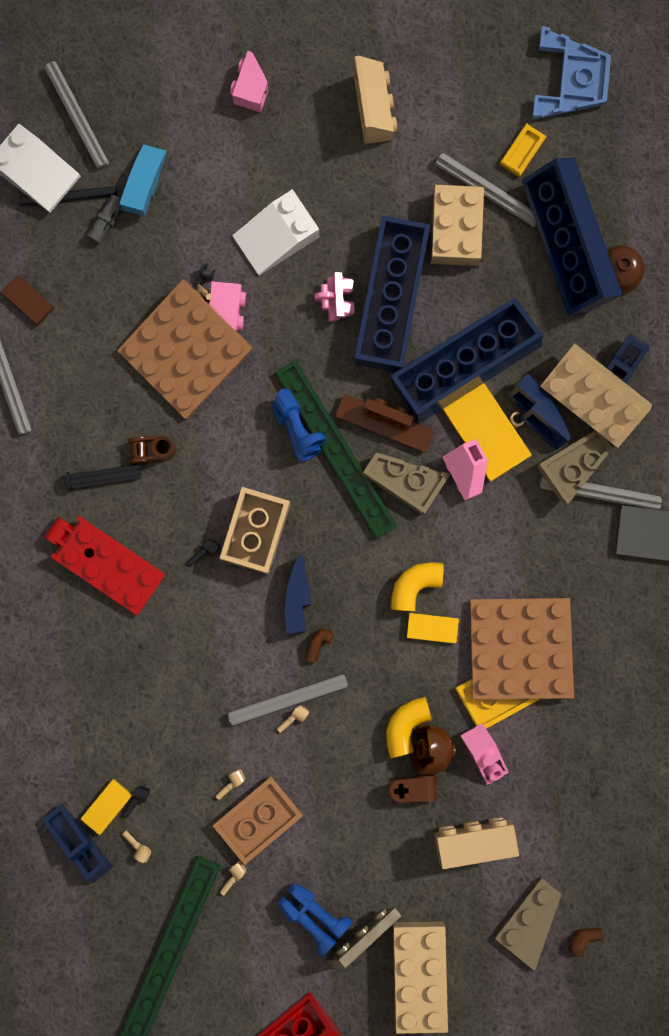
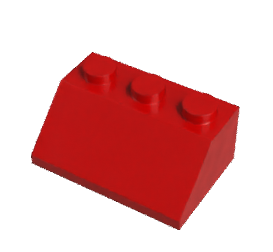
[257,992,342,1036]

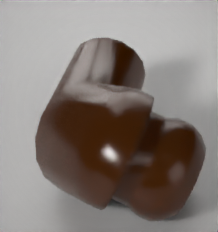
[305,628,333,663]
[569,928,603,957]

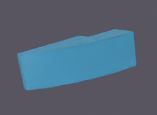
[119,144,167,217]

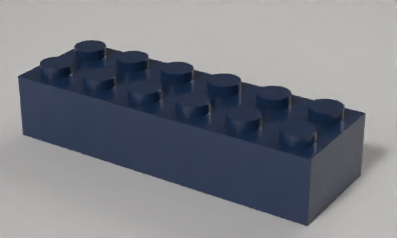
[521,158,622,316]
[354,215,430,372]
[391,297,543,424]

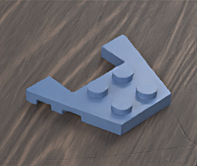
[532,26,611,119]

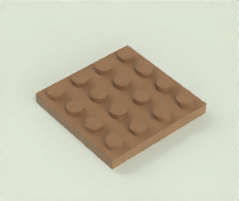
[117,279,254,419]
[470,598,574,700]

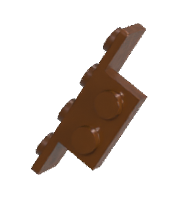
[336,394,434,453]

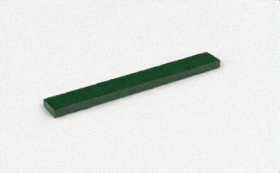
[275,360,397,539]
[120,855,221,1036]

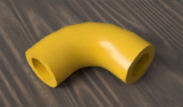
[390,562,444,611]
[386,697,432,758]

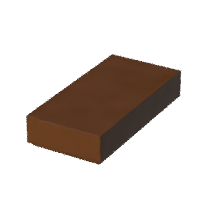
[1,275,55,326]

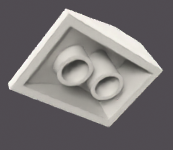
[0,124,81,213]
[232,189,319,276]

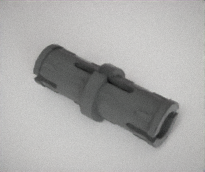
[86,195,121,244]

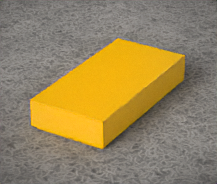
[500,123,547,178]
[406,613,459,644]
[81,779,133,835]

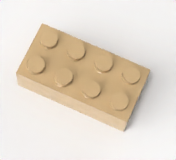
[540,344,652,448]
[393,921,448,1034]

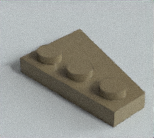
[537,430,613,507]
[362,453,450,515]
[326,908,401,969]

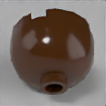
[607,245,645,295]
[410,724,456,775]

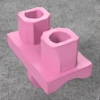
[314,272,355,322]

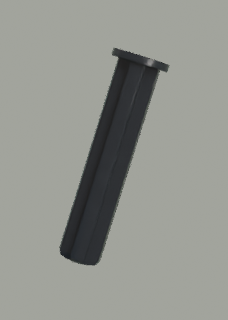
[66,464,142,491]

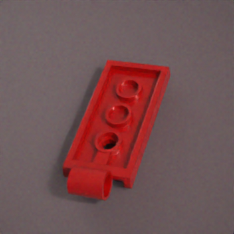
[44,516,166,615]

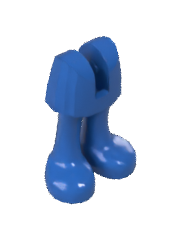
[272,389,327,462]
[277,883,353,958]

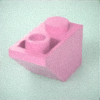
[230,51,268,113]
[209,281,246,332]
[442,439,488,500]
[461,723,509,785]

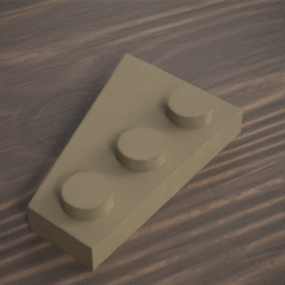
[494,877,562,971]

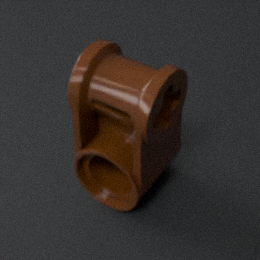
[128,435,177,465]
[388,775,437,803]

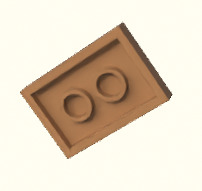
[213,776,303,865]

